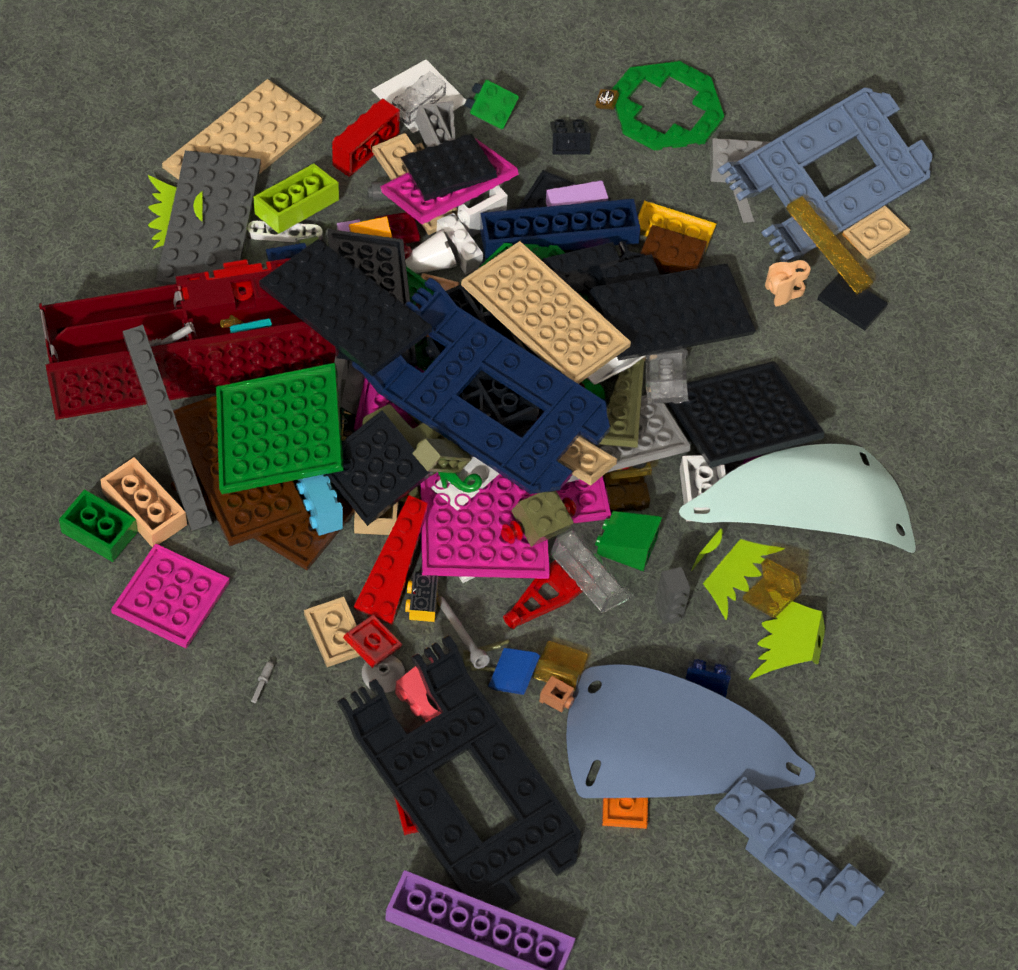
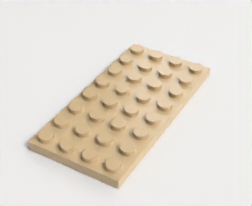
[162,79,322,179]
[461,241,631,384]

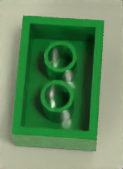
[59,489,138,562]

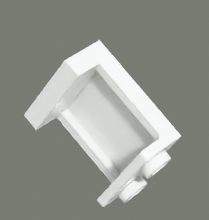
[457,185,508,237]

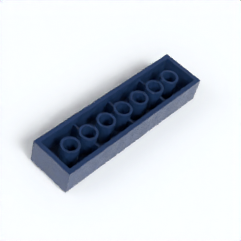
[480,199,640,258]

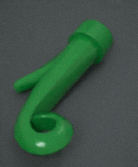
[438,472,482,493]

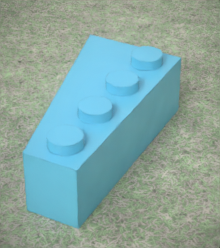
[296,474,343,536]

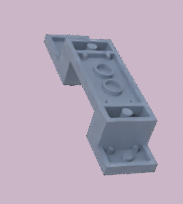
[715,777,885,927]

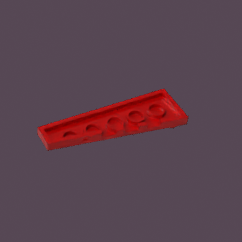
[354,495,429,625]

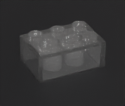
[646,351,688,405]

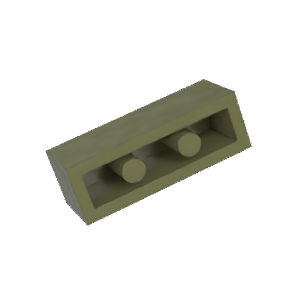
[412,438,472,473]

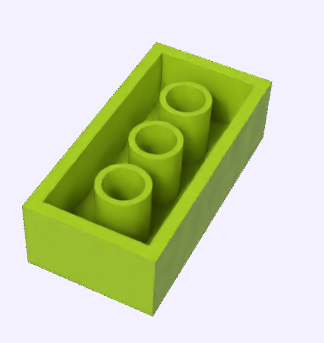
[254,164,339,234]

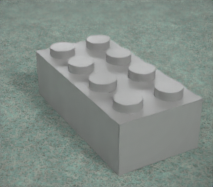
[710,138,770,183]

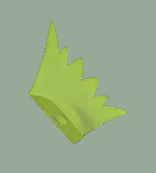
[148,175,203,249]
[691,528,785,620]
[749,588,825,680]

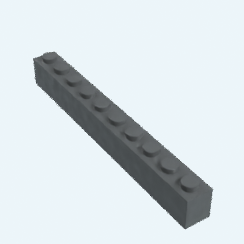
[123,325,212,532]

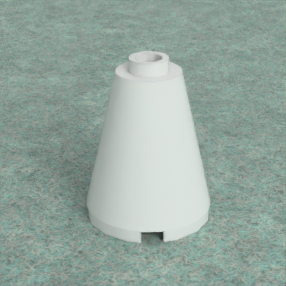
[405,230,457,274]

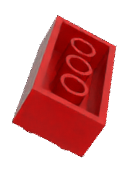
[332,98,400,177]

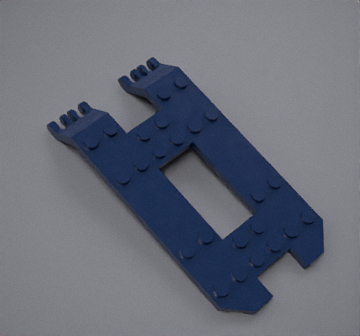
[352,278,610,494]

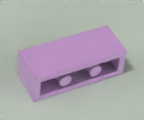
[546,181,608,207]

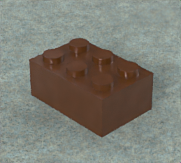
[640,225,707,275]

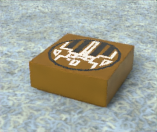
[595,89,619,110]

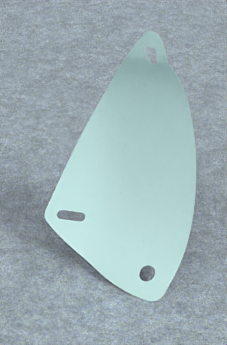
[679,444,916,553]

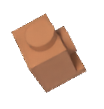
[539,676,575,712]

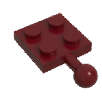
[374,212,420,259]

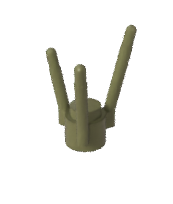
[463,639,510,672]

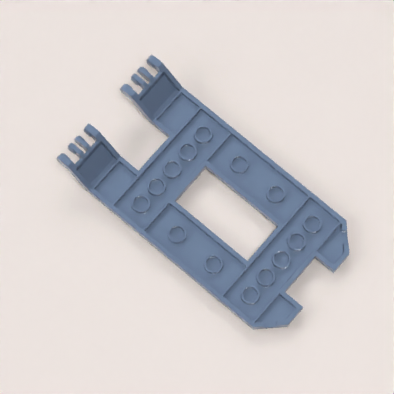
[718,87,932,262]

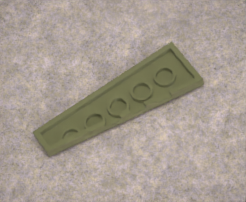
[599,359,644,448]

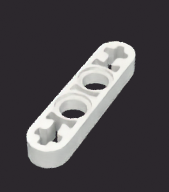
[247,221,323,242]

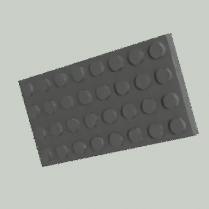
[156,150,261,285]

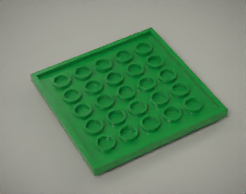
[216,363,344,494]

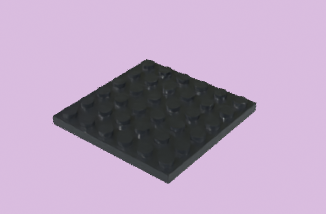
[664,361,824,468]

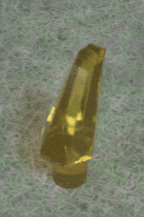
[220,315,245,328]

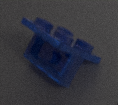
[685,659,731,698]

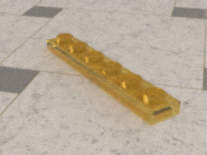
[786,196,873,294]

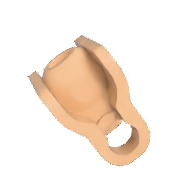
[765,260,811,307]

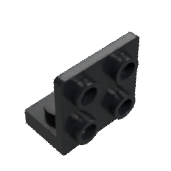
[550,119,591,155]

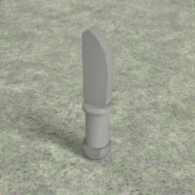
[251,661,274,703]

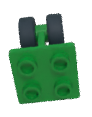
[464,80,519,129]

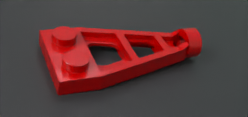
[503,559,585,629]

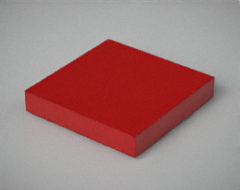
[343,615,403,668]

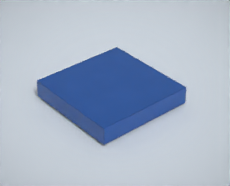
[488,648,540,695]

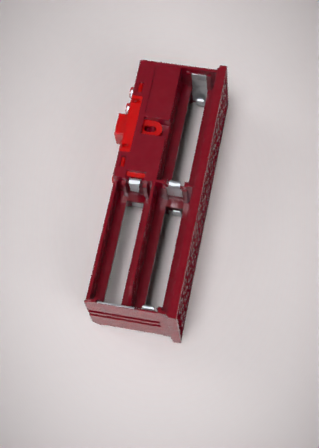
[39,258,336,420]

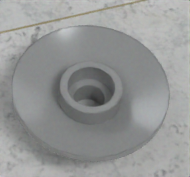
[362,655,405,693]

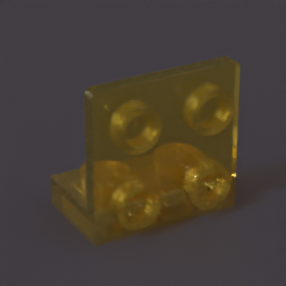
[743,558,802,618]
[534,641,588,691]

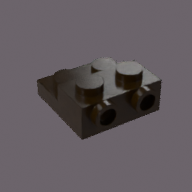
[603,470,650,513]

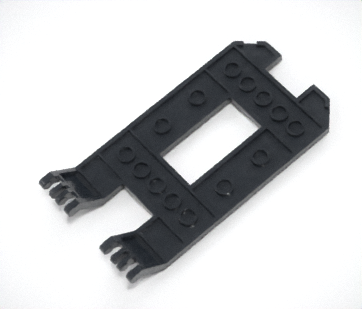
[337,635,581,910]

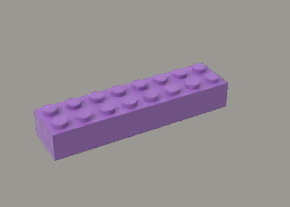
[386,870,576,970]

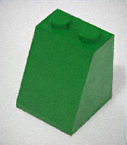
[595,511,662,572]

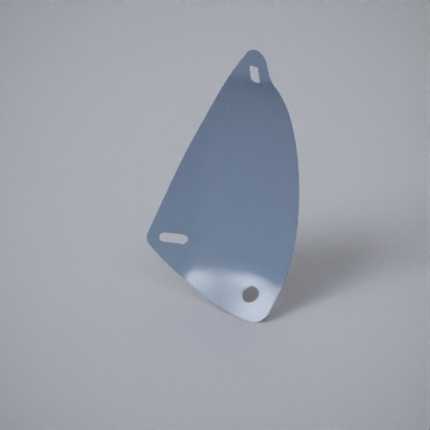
[566,665,815,798]

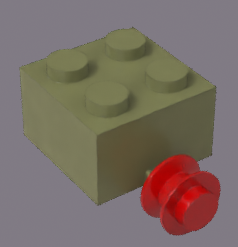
[501,491,576,547]

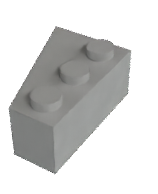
[415,101,455,147]

